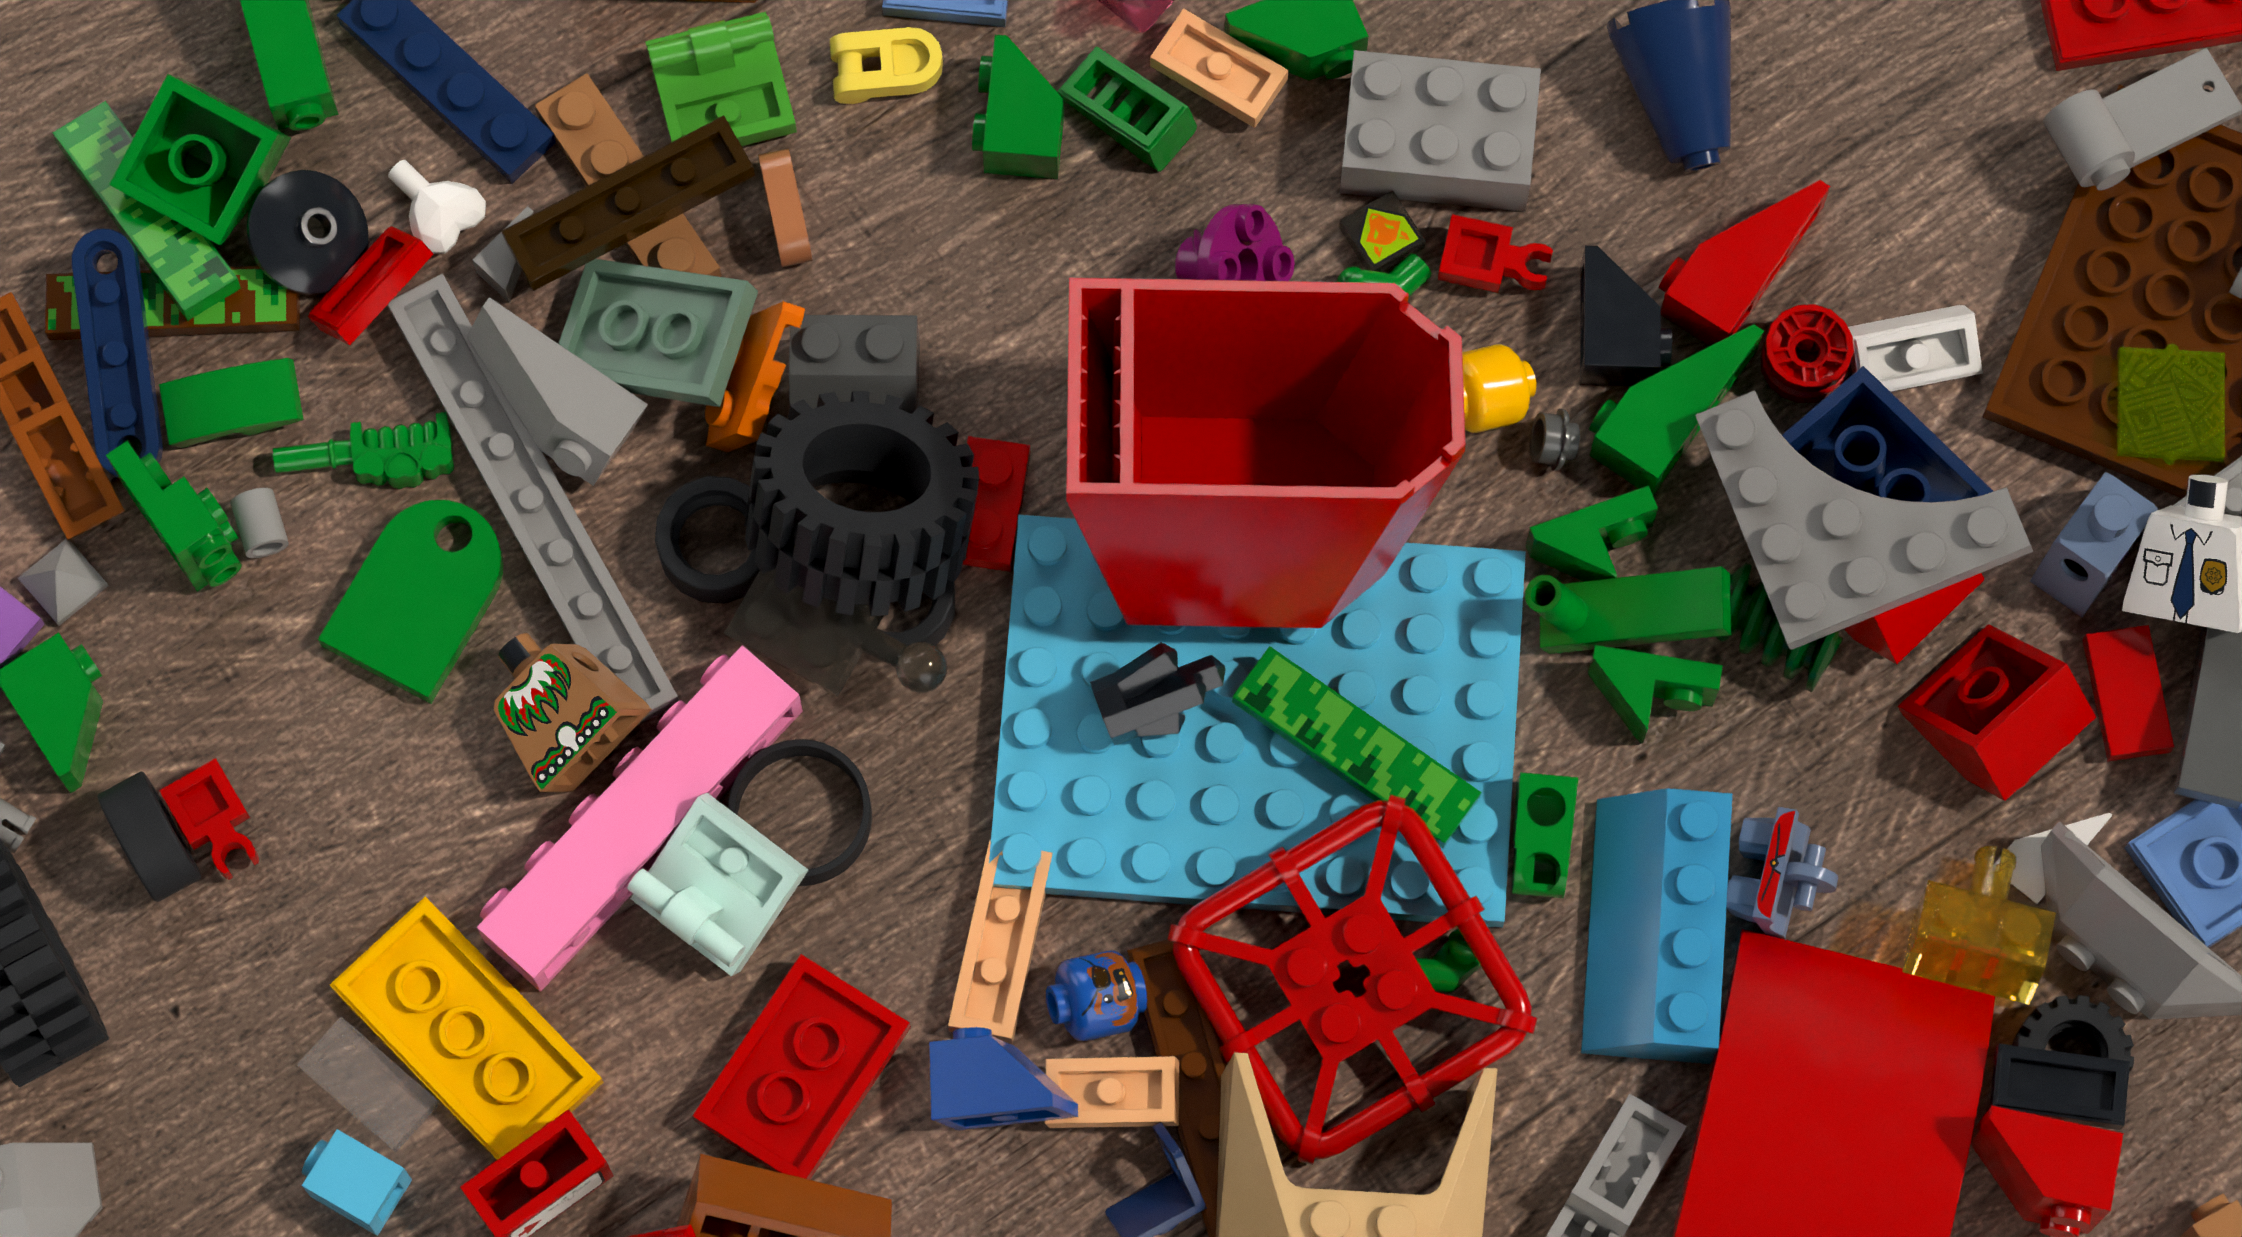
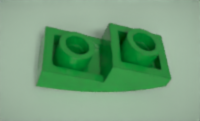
[159,358,304,448]

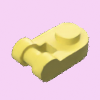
[829,27,943,104]

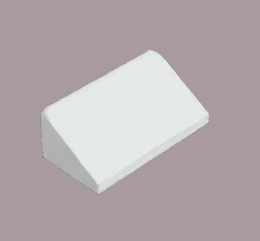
[1848,305,1983,392]

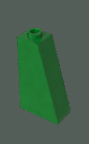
[240,0,339,131]

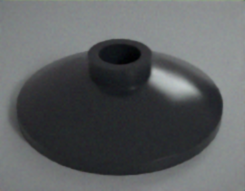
[247,170,369,295]

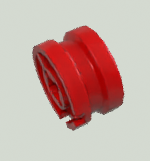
[1760,304,1854,403]

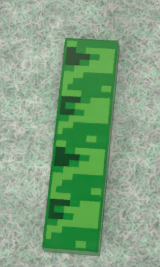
[52,101,241,321]
[1232,646,1482,848]

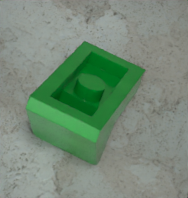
[1525,485,1658,582]
[1588,645,1723,744]

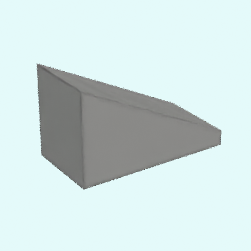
[472,206,534,303]

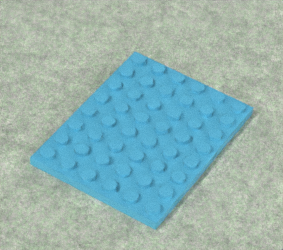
[989,515,1526,928]

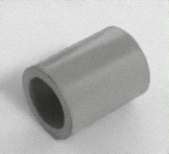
[230,488,289,558]

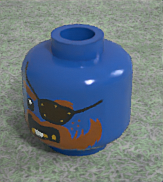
[1046,950,1147,1041]

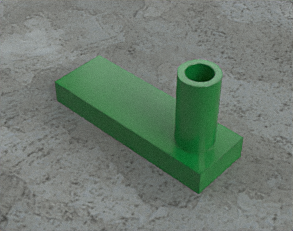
[1525,566,1731,654]

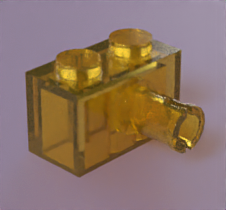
[1902,846,2056,1005]

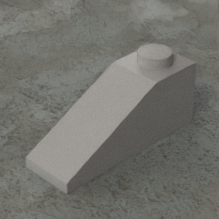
[467,297,648,486]

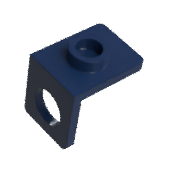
[1105,1122,1207,1237]

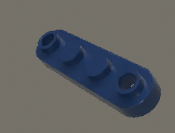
[72,229,163,478]

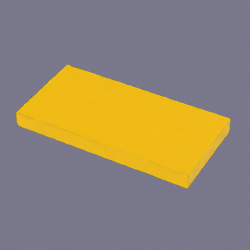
[330,896,604,1161]

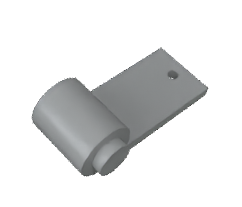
[2043,48,2242,190]

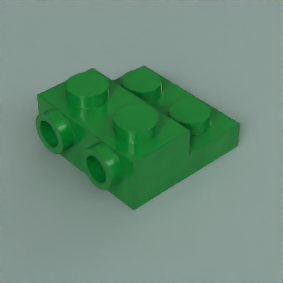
[106,441,242,592]

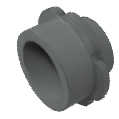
[1530,408,1580,471]

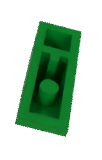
[1588,324,1764,496]

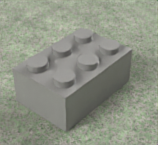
[1340,50,1541,212]

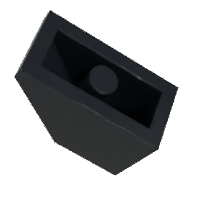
[1579,245,1672,386]

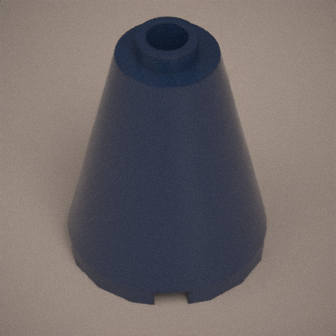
[1607,0,1731,172]

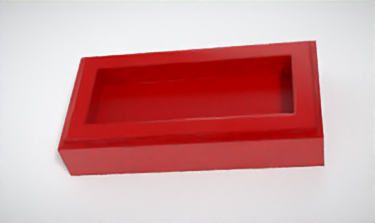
[307,226,434,345]
[2082,625,2174,762]

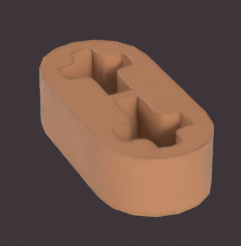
[758,149,813,267]

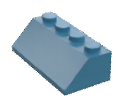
[1581,788,1733,1064]

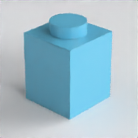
[302,1129,412,1236]

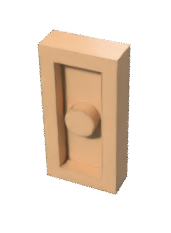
[1150,8,1288,128]
[1045,1056,1179,1128]

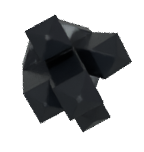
[1090,642,1226,746]

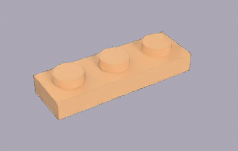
[948,840,1053,1044]

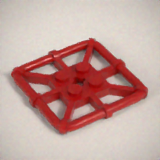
[1167,794,1538,1165]

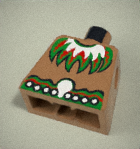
[494,633,652,792]

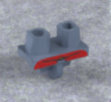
[1726,807,1839,939]

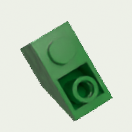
[972,35,1064,179]

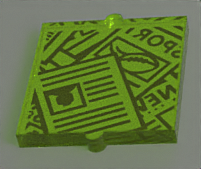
[2117,344,2225,465]

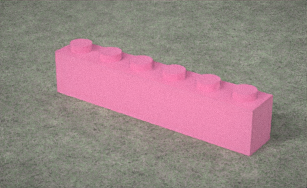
[477,645,803,992]

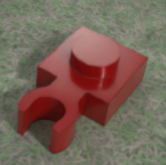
[1438,214,1553,293]
[159,758,259,880]

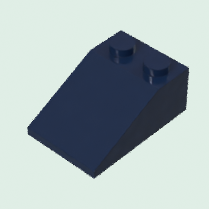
[1782,366,1994,503]

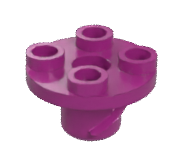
[1175,204,1295,281]

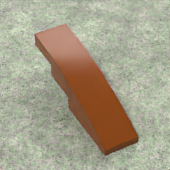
[0,292,125,541]

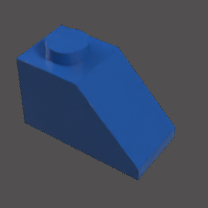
[929,1027,1078,1130]

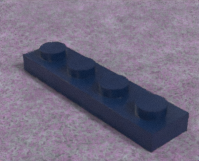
[337,0,556,184]

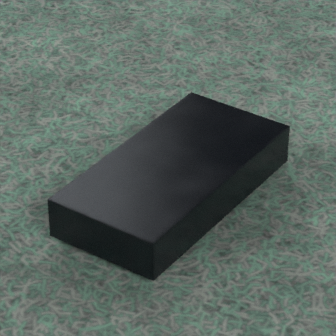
[1989,1044,2130,1130]

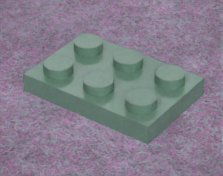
[558,259,758,407]

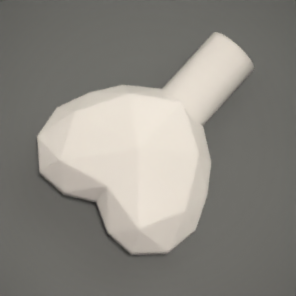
[388,160,486,254]

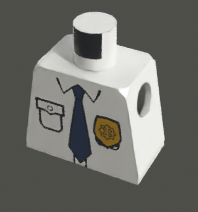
[2122,475,2242,633]

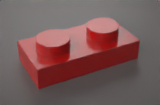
[962,436,1031,572]

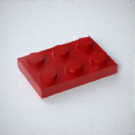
[692,954,911,1180]

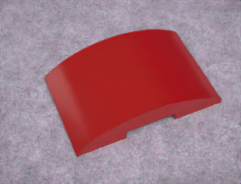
[1672,929,1996,1237]

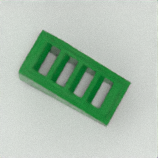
[1057,46,1197,172]

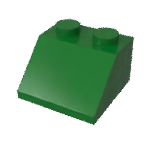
[109,74,291,245]

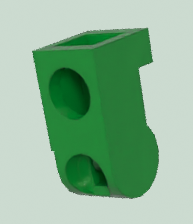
[1511,772,1579,898]

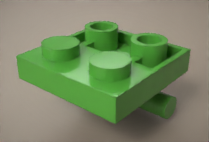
[645,12,797,146]

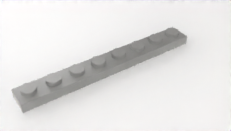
[388,273,679,726]

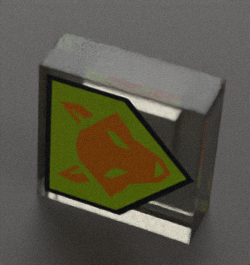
[1339,190,1426,273]

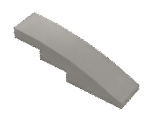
[1546,1094,1687,1237]

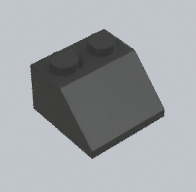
[789,315,920,414]

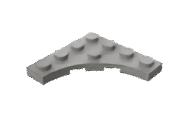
[1695,390,2033,650]

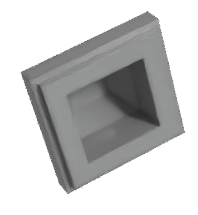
[18,538,109,626]

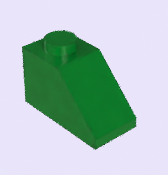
[1224,0,1369,81]
[0,632,103,793]

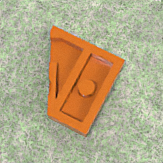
[705,301,805,452]

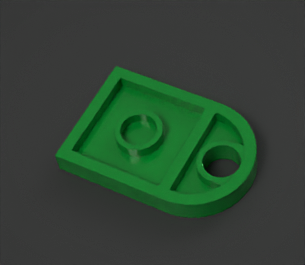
[318,500,504,704]

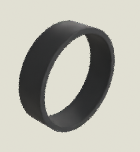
[728,739,872,886]

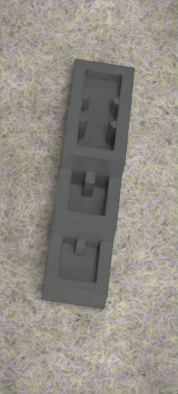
[2174,626,2242,809]

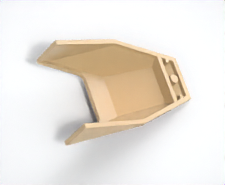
[1216,1052,1497,1237]

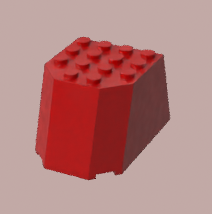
[1066,277,1466,628]

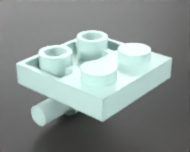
[627,793,808,976]

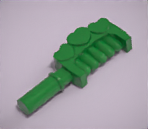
[273,412,454,489]

